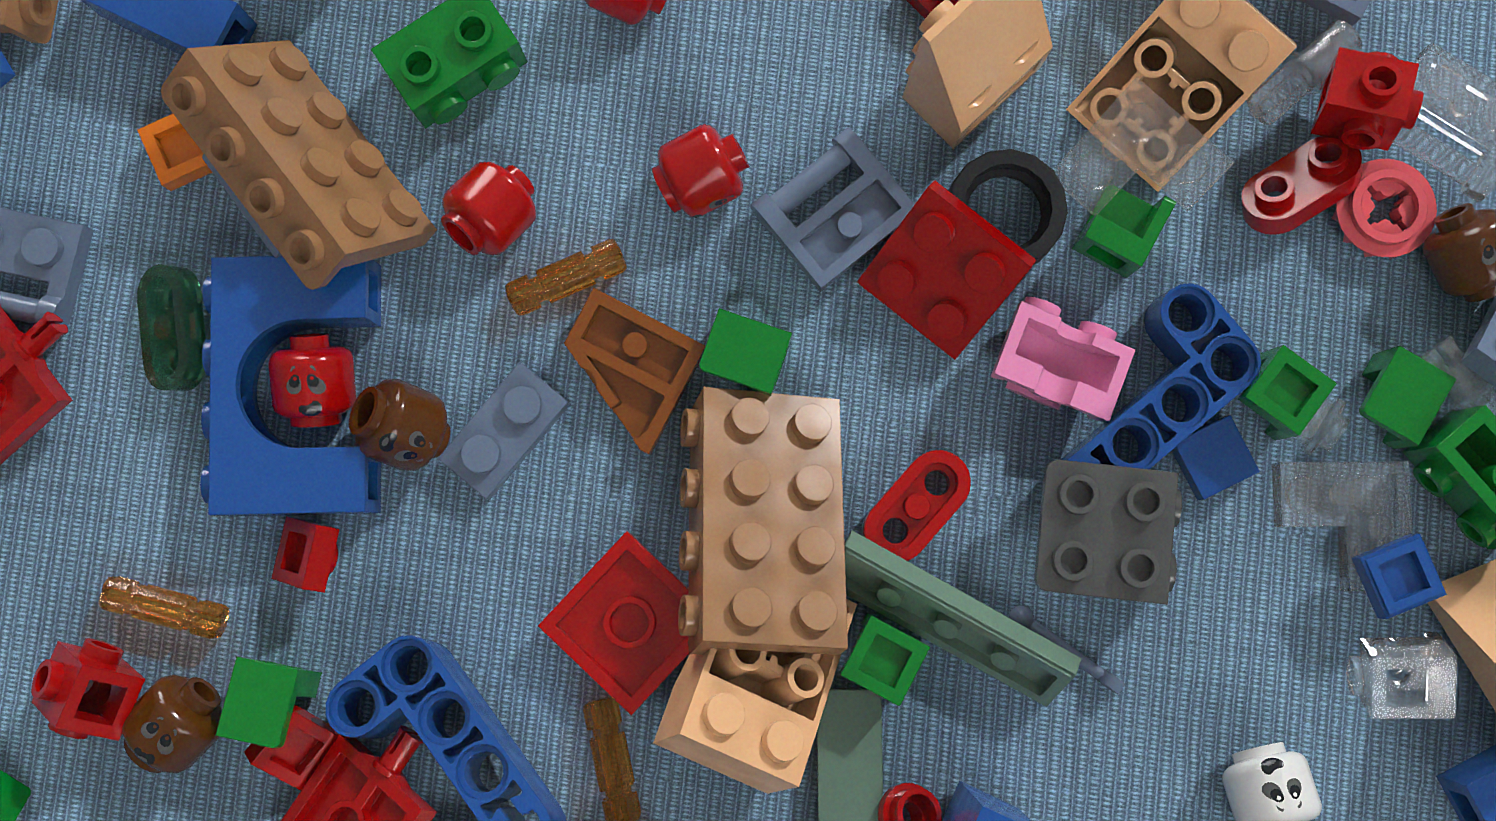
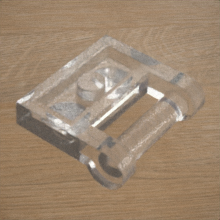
[1393,42,1496,203]

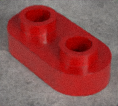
[1241,136,1362,235]
[863,450,971,561]

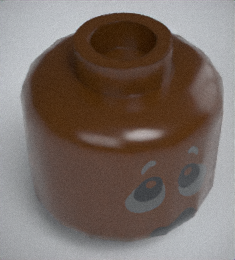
[1422,203,1496,302]
[349,379,451,471]
[122,675,222,773]

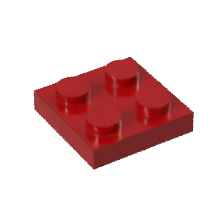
[857,180,1037,360]
[538,531,689,716]

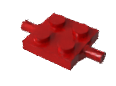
[0,306,73,465]
[281,725,437,821]

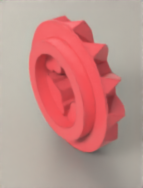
[1331,159,1437,259]

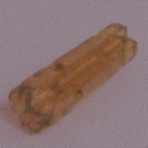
[505,239,627,315]
[98,576,230,639]
[583,696,641,821]

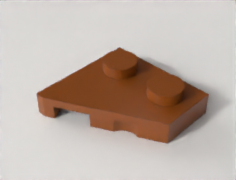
[564,288,705,455]

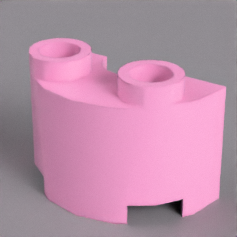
[991,297,1136,421]

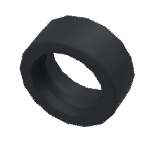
[948,149,1068,264]

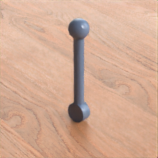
[1009,605,1125,694]

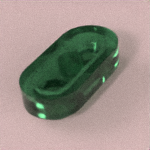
[137,264,206,391]

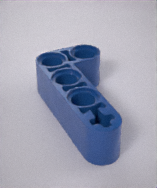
[1042,283,1261,487]
[326,635,566,821]

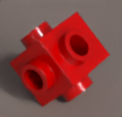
[1310,47,1424,151]
[31,638,145,741]

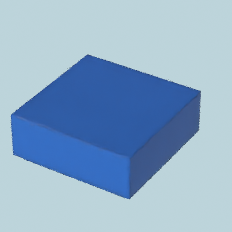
[1172,415,1260,501]
[1351,534,1447,619]

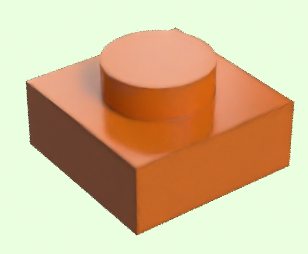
[137,114,213,191]

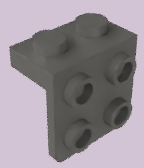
[1034,460,1182,605]

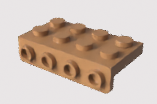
[161,40,437,290]
[678,387,848,655]

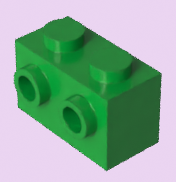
[371,0,528,129]
[1403,405,1496,549]

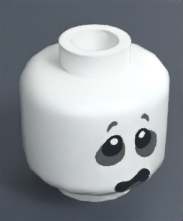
[1222,742,1322,821]

